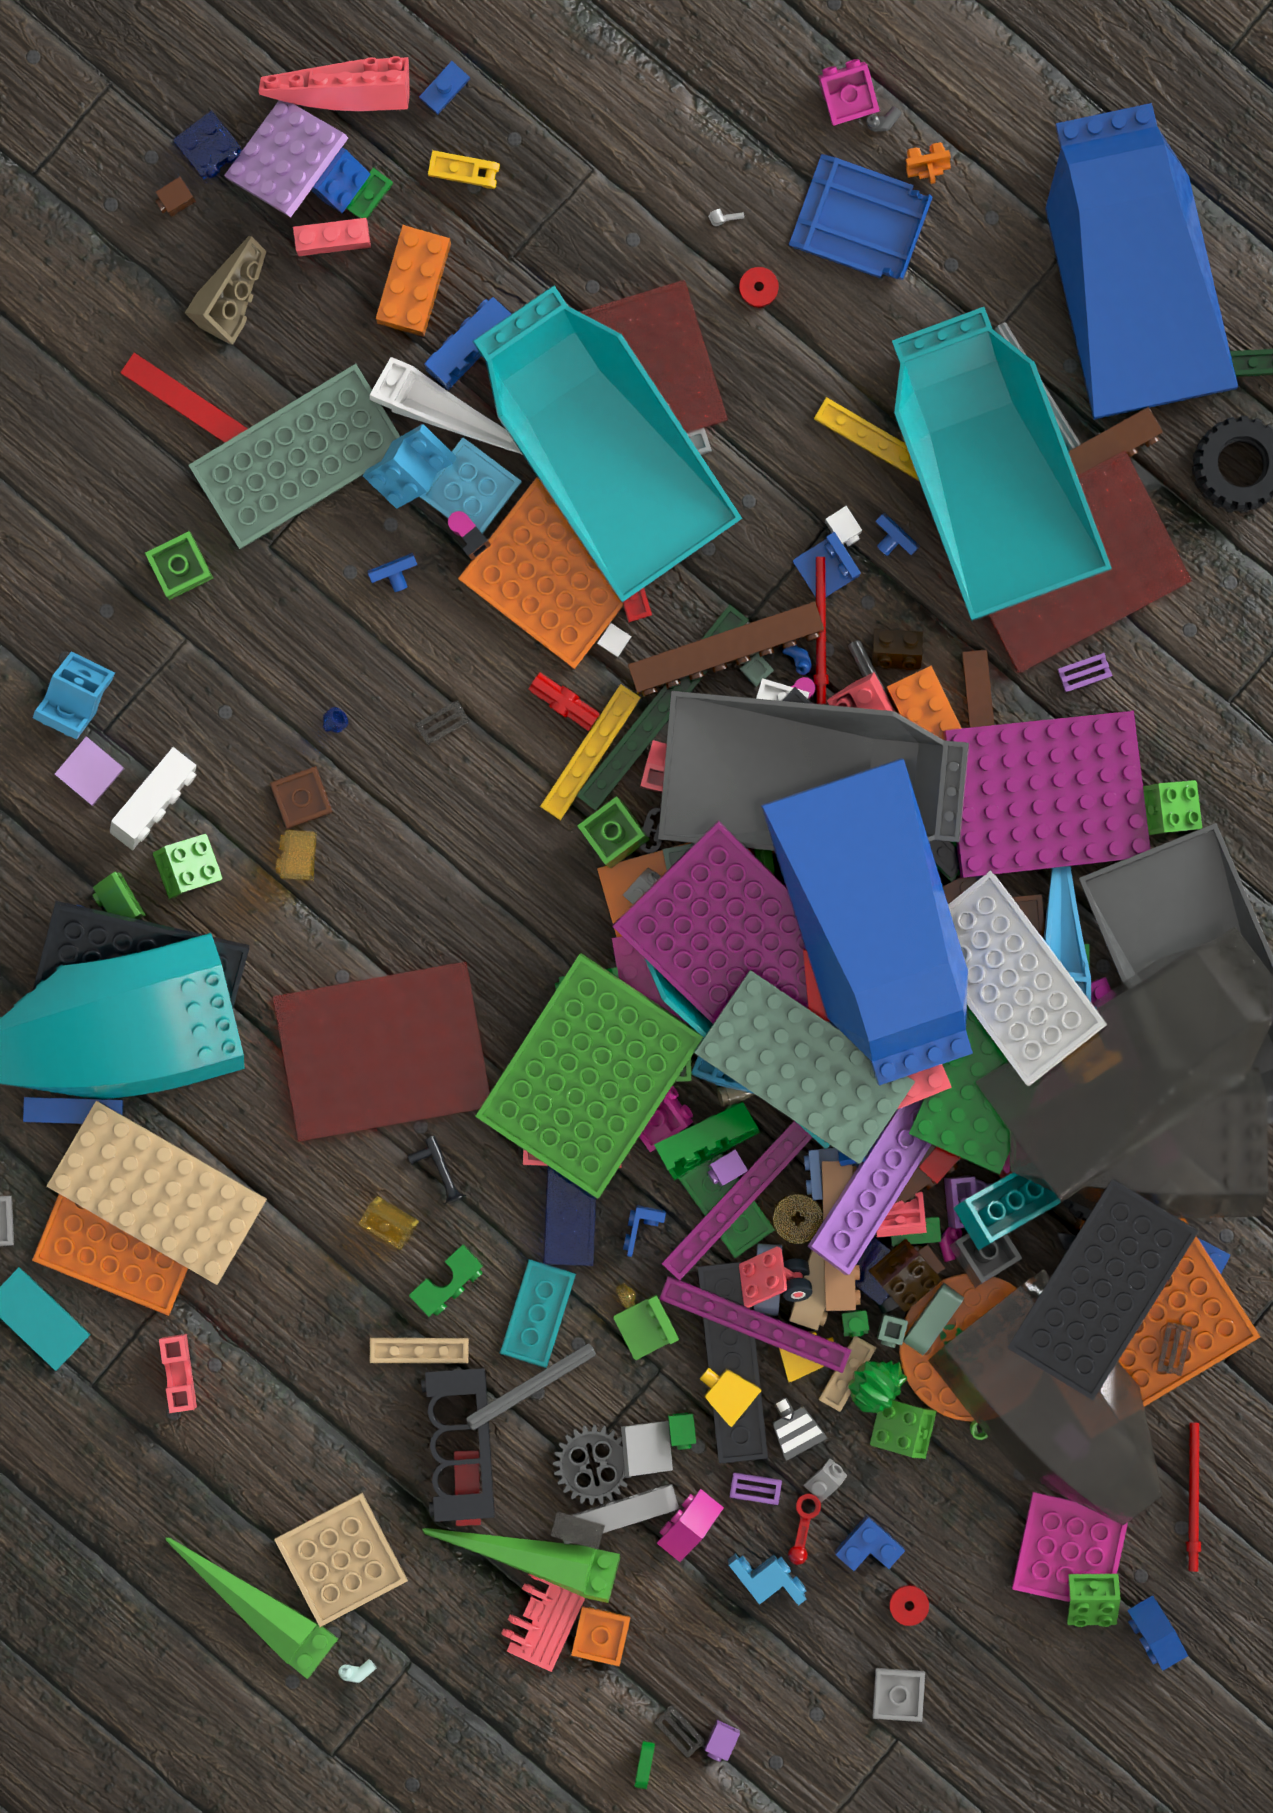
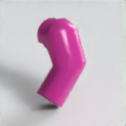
[939,1227,963,1262]

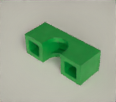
[409,1244,483,1317]

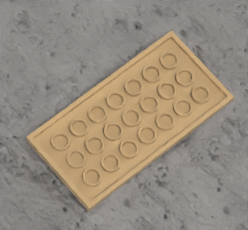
[47,1101,267,1285]

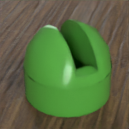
[970,1419,991,1440]

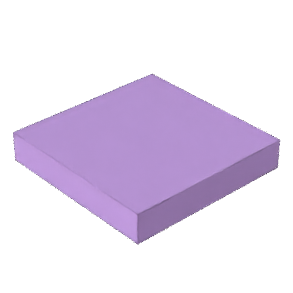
[55,737,125,806]

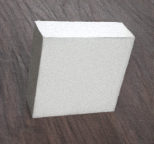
[597,623,631,657]

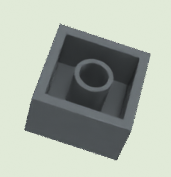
[949,1234,1022,1288]

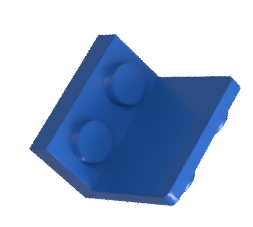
[793,532,861,598]
[623,1205,666,1257]

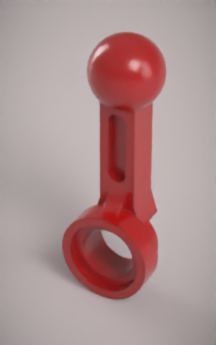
[788,1494,821,1565]

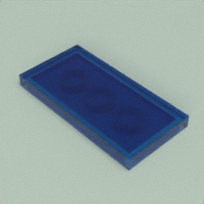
[543,1166,596,1266]

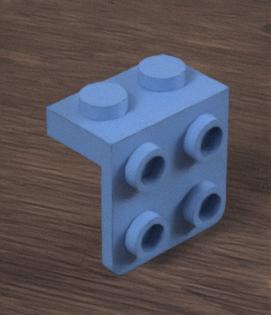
[804,1148,859,1200]

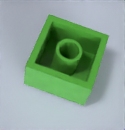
[145,531,214,600]
[578,796,650,868]

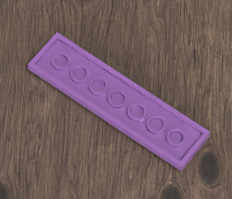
[808,1099,931,1275]

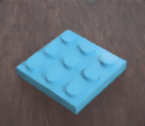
[419,438,522,534]

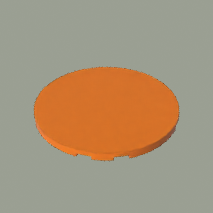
[899,1274,1043,1422]

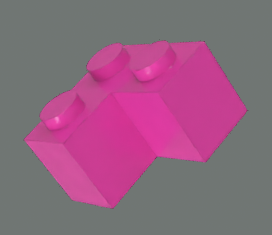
[657,1489,724,1562]

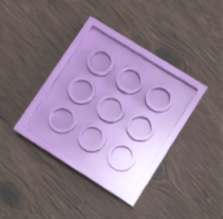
[224,100,348,217]

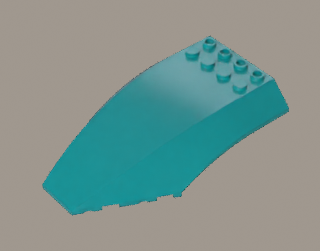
[0,933,245,1099]

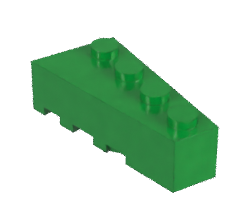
[654,1102,760,1180]

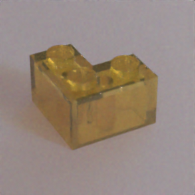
[276,830,317,882]

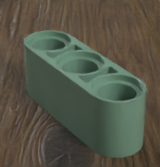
[903,1283,964,1356]

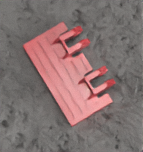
[501,1574,585,1672]

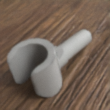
[708,209,744,226]

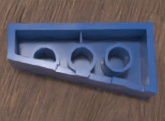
[424,297,511,391]

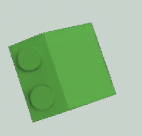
[92,871,146,920]

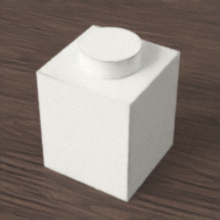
[825,506,862,546]

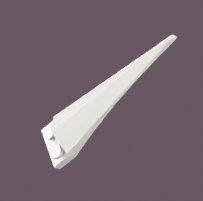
[370,357,522,454]

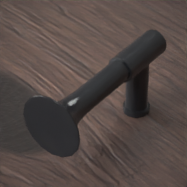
[407,1136,467,1205]

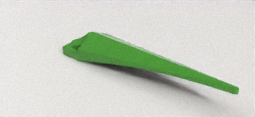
[422,1528,620,1603]
[166,1538,339,1679]

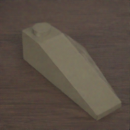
[185,236,266,345]

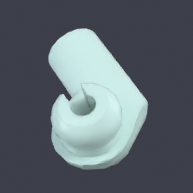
[338,1659,377,1683]

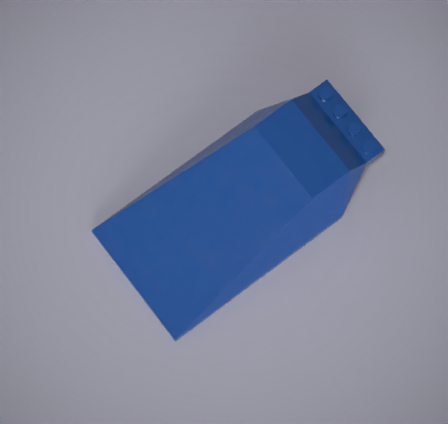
[1045,103,1238,420]
[761,758,973,1085]

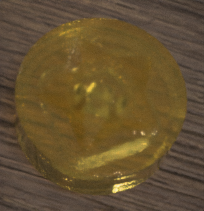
[616,1283,636,1309]

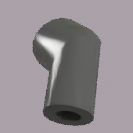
[866,106,902,132]

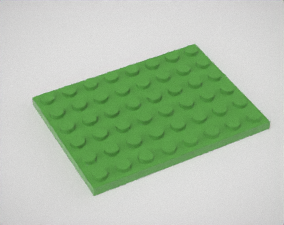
[475,953,703,1199]

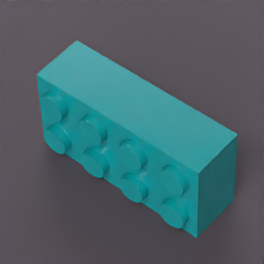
[953,1157,1065,1251]

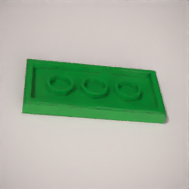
[678,1154,775,1258]

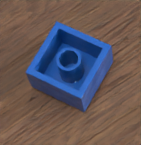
[311,148,371,213]

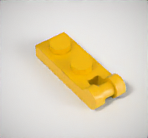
[428,150,500,189]

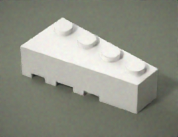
[110,747,196,851]

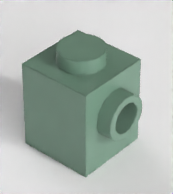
[877,1314,908,1348]

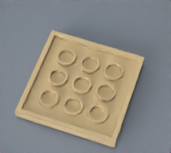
[274,1493,408,1627]

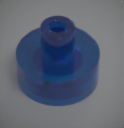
[323,707,349,733]

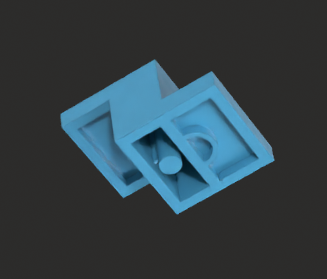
[363,424,457,509]
[33,651,115,740]
[728,1553,806,1606]

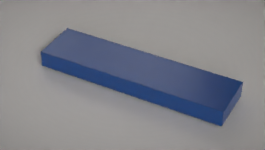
[23,1097,123,1124]

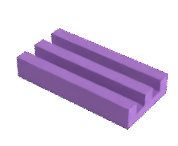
[1057,653,1112,693]
[729,1472,782,1505]

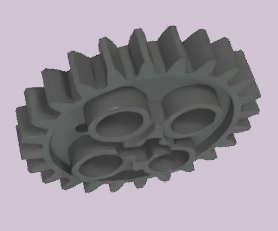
[553,1424,631,1505]

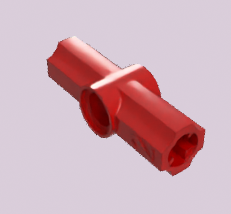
[528,673,601,731]

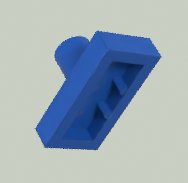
[419,61,470,115]
[875,513,920,556]
[368,553,417,592]

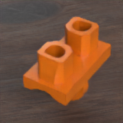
[906,142,951,184]

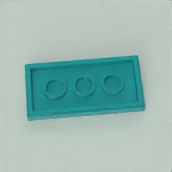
[500,1259,576,1368]
[0,1267,91,1371]

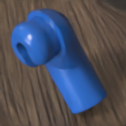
[782,646,812,675]

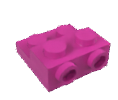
[818,59,880,126]
[639,1085,693,1152]

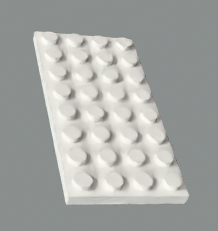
[948,871,1107,1086]

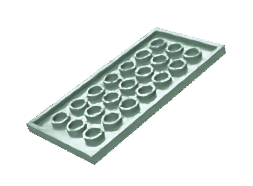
[189,364,400,549]
[694,970,915,1164]

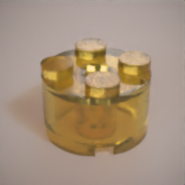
[772,1193,823,1244]

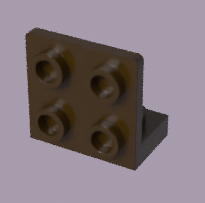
[869,1238,942,1312]

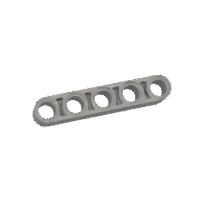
[557,1484,679,1544]

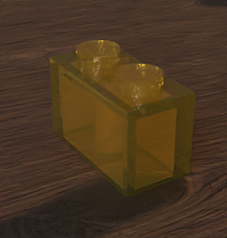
[358,1196,420,1250]

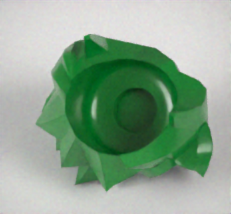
[848,1361,907,1413]

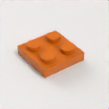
[571,1606,630,1666]

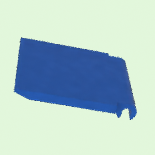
[789,154,933,280]

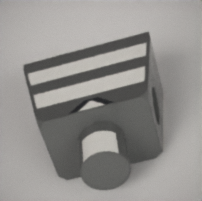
[772,1397,827,1461]

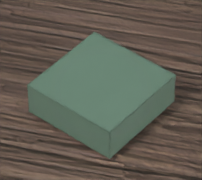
[740,654,774,687]

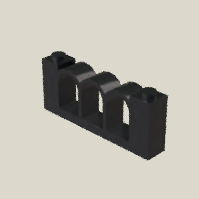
[421,1368,495,1522]

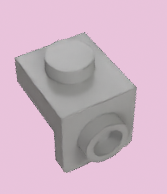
[623,868,661,904]
[804,1459,847,1503]

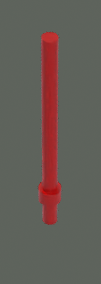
[814,557,829,704]
[1186,1422,1201,1572]

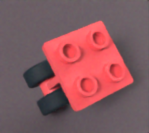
[739,1246,813,1308]

